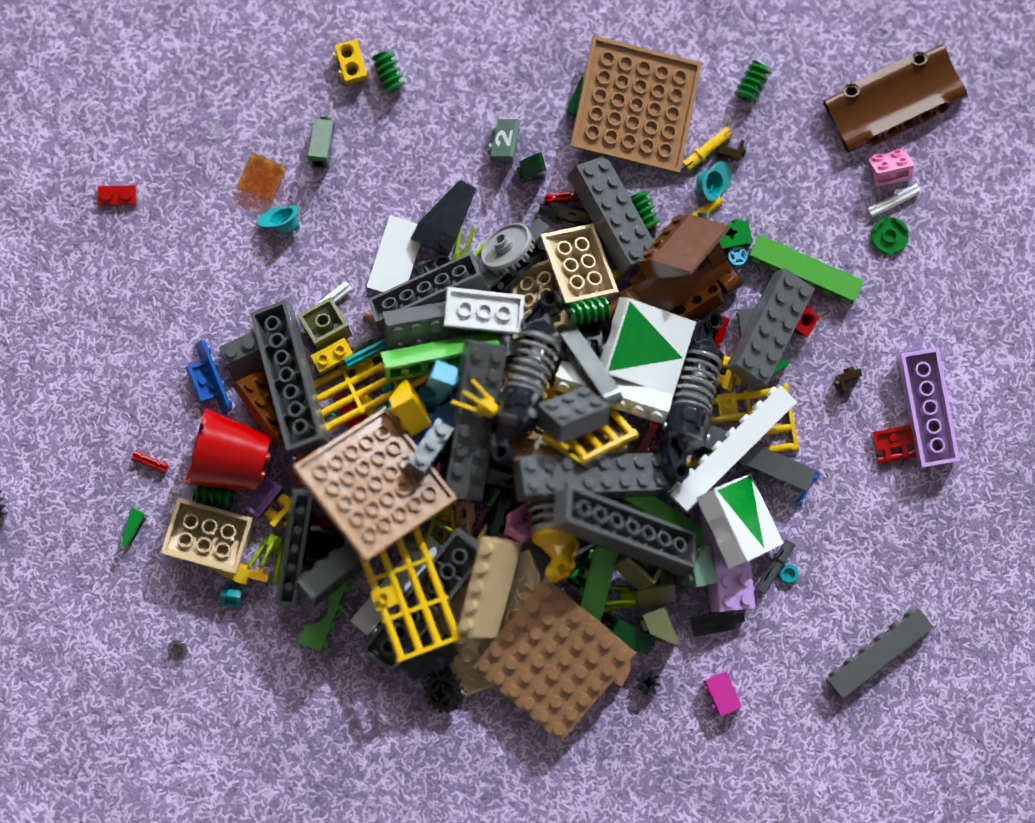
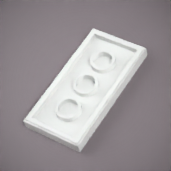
[366,215,421,293]
[443,287,525,335]

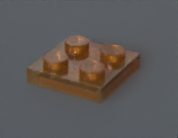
[237,152,288,203]

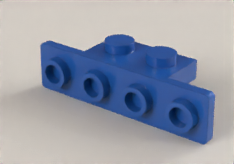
[185,339,232,415]

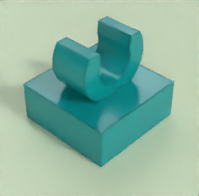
[221,584,242,608]

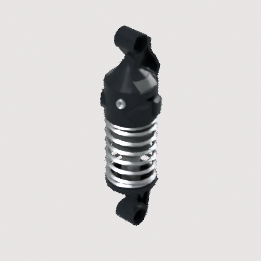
[487,291,565,467]
[658,312,724,483]

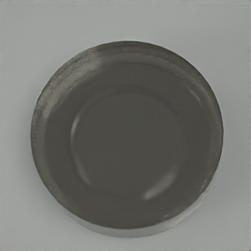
[167,640,188,660]

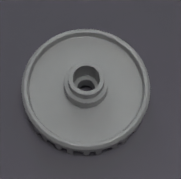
[481,223,535,275]

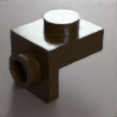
[717,140,747,162]
[834,367,862,395]

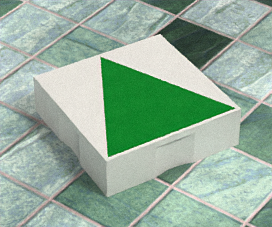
[600,297,696,395]
[696,473,783,569]

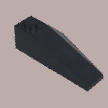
[410,180,477,256]

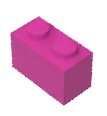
[702,671,742,716]

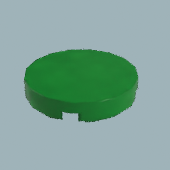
[871,217,909,255]

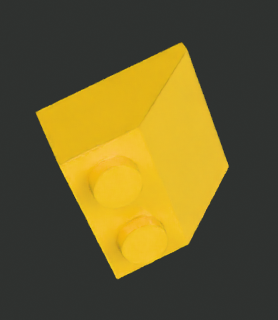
[389,378,431,436]

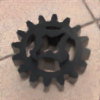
[423,671,465,714]

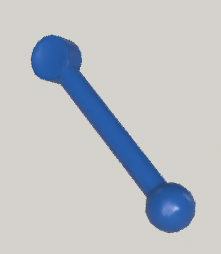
[796,471,820,506]

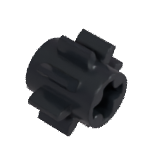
[636,671,660,695]

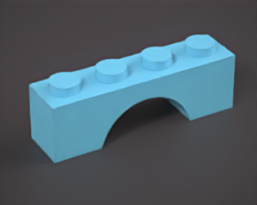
[416,360,459,413]

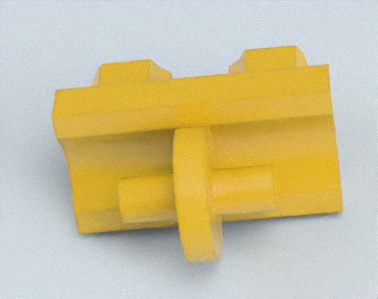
[714,355,743,392]
[264,493,291,528]

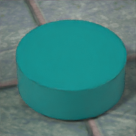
[779,564,799,584]

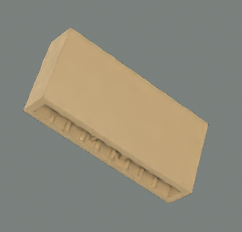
[457,537,522,638]

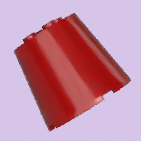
[185,408,271,492]

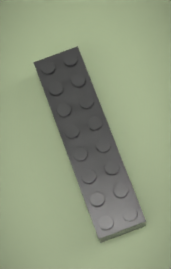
[250,300,330,457]
[442,339,508,501]
[512,453,671,502]
[553,485,697,576]
[361,527,480,674]

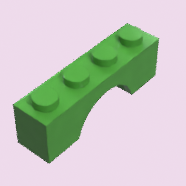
[299,580,352,652]

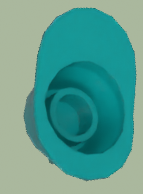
[694,161,732,201]
[257,205,300,234]

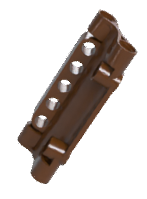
[823,44,968,153]
[605,242,743,325]

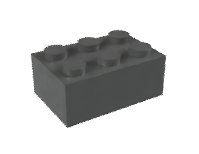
[537,386,610,444]

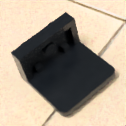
[302,526,346,566]

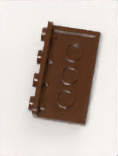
[232,370,285,448]

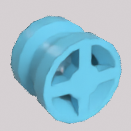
[727,247,747,267]

